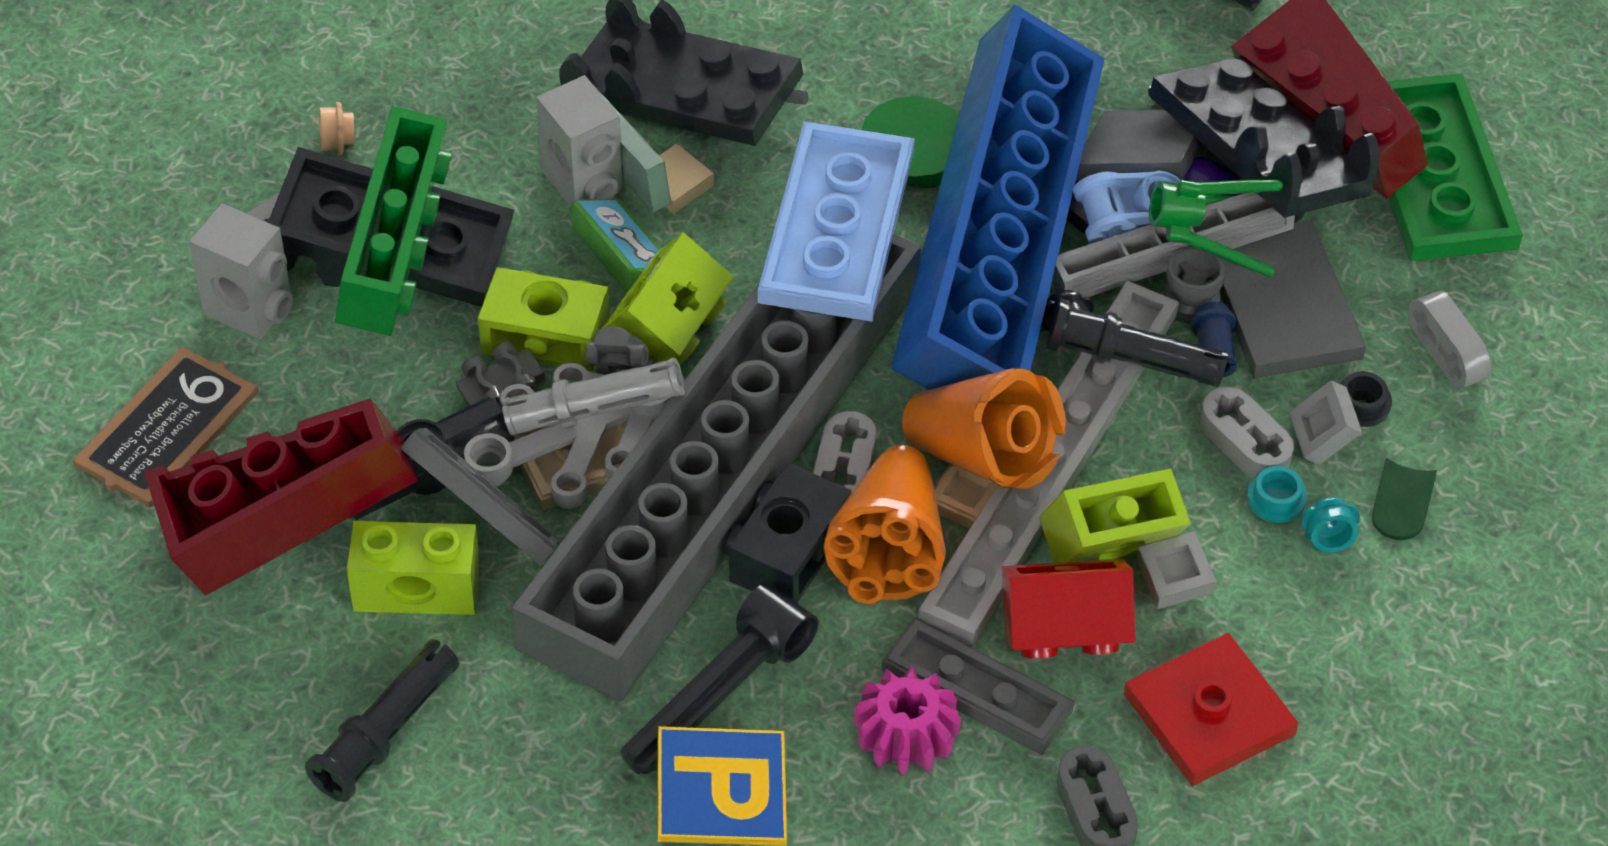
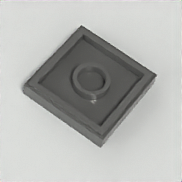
[1076,110,1202,181]

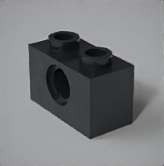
[725,462,851,603]

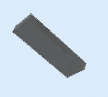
[400,428,560,566]
[882,618,1074,755]

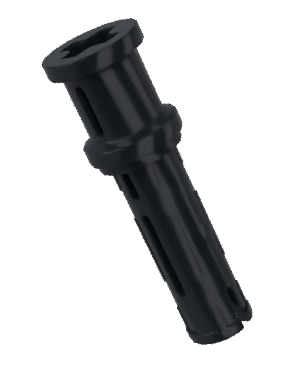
[1047,299,1228,388]
[305,639,459,802]

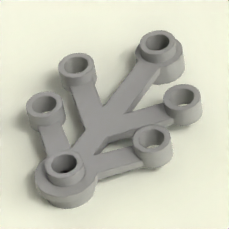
[464,363,671,509]

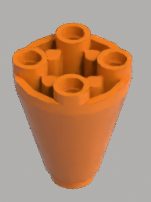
[823,445,946,604]

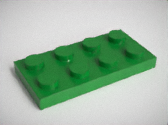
[1387,73,1523,262]

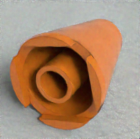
[902,368,1066,489]

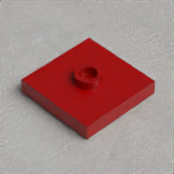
[1124,632,1299,787]

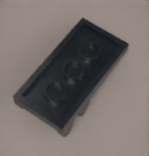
[559,0,804,146]
[1149,58,1379,218]
[268,147,514,307]

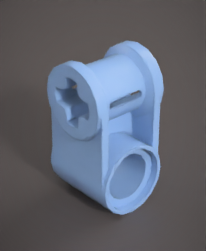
[1073,171,1180,244]

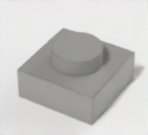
[1289,380,1362,464]
[1136,531,1217,609]

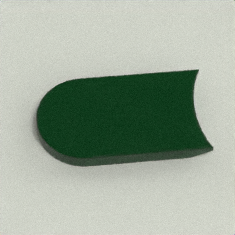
[1372,457,1437,540]

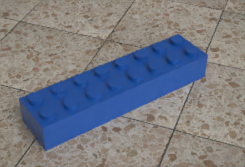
[890,5,1105,390]

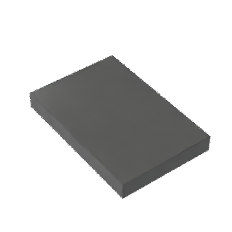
[1220,220,1366,378]

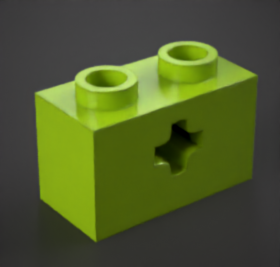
[602,232,734,365]

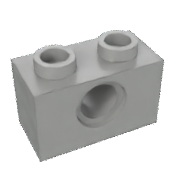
[536,75,623,207]
[189,203,293,340]

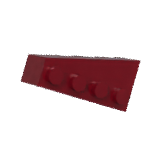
[144,398,418,596]

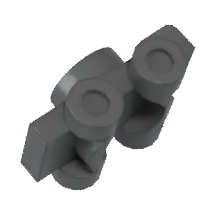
[586,327,657,375]
[456,341,545,407]

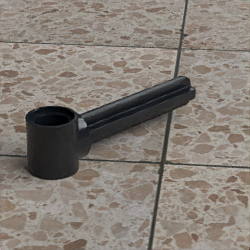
[621,583,819,774]

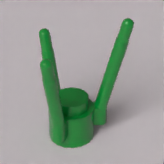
[1149,180,1283,277]

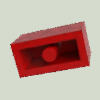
[1001,559,1136,658]

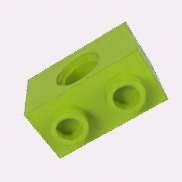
[478,267,610,372]
[1039,468,1191,563]
[347,521,480,615]

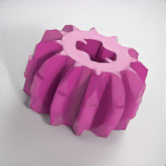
[853,665,961,776]

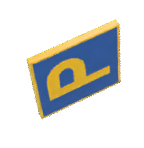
[657,726,787,846]

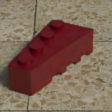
[1231,0,1428,199]

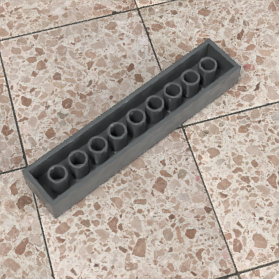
[512,234,921,702]

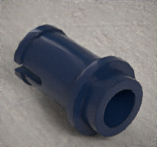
[1190,302,1237,377]

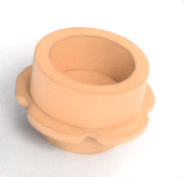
[319,102,354,155]

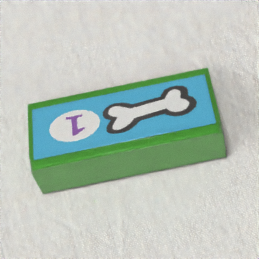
[571,199,661,292]

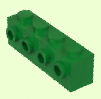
[335,106,452,336]

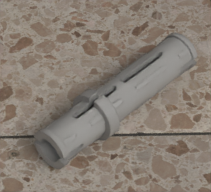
[502,358,685,436]

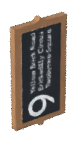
[73,346,259,508]

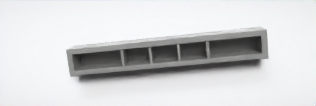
[1052,193,1295,298]

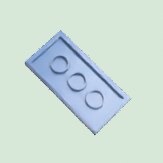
[758,121,915,322]

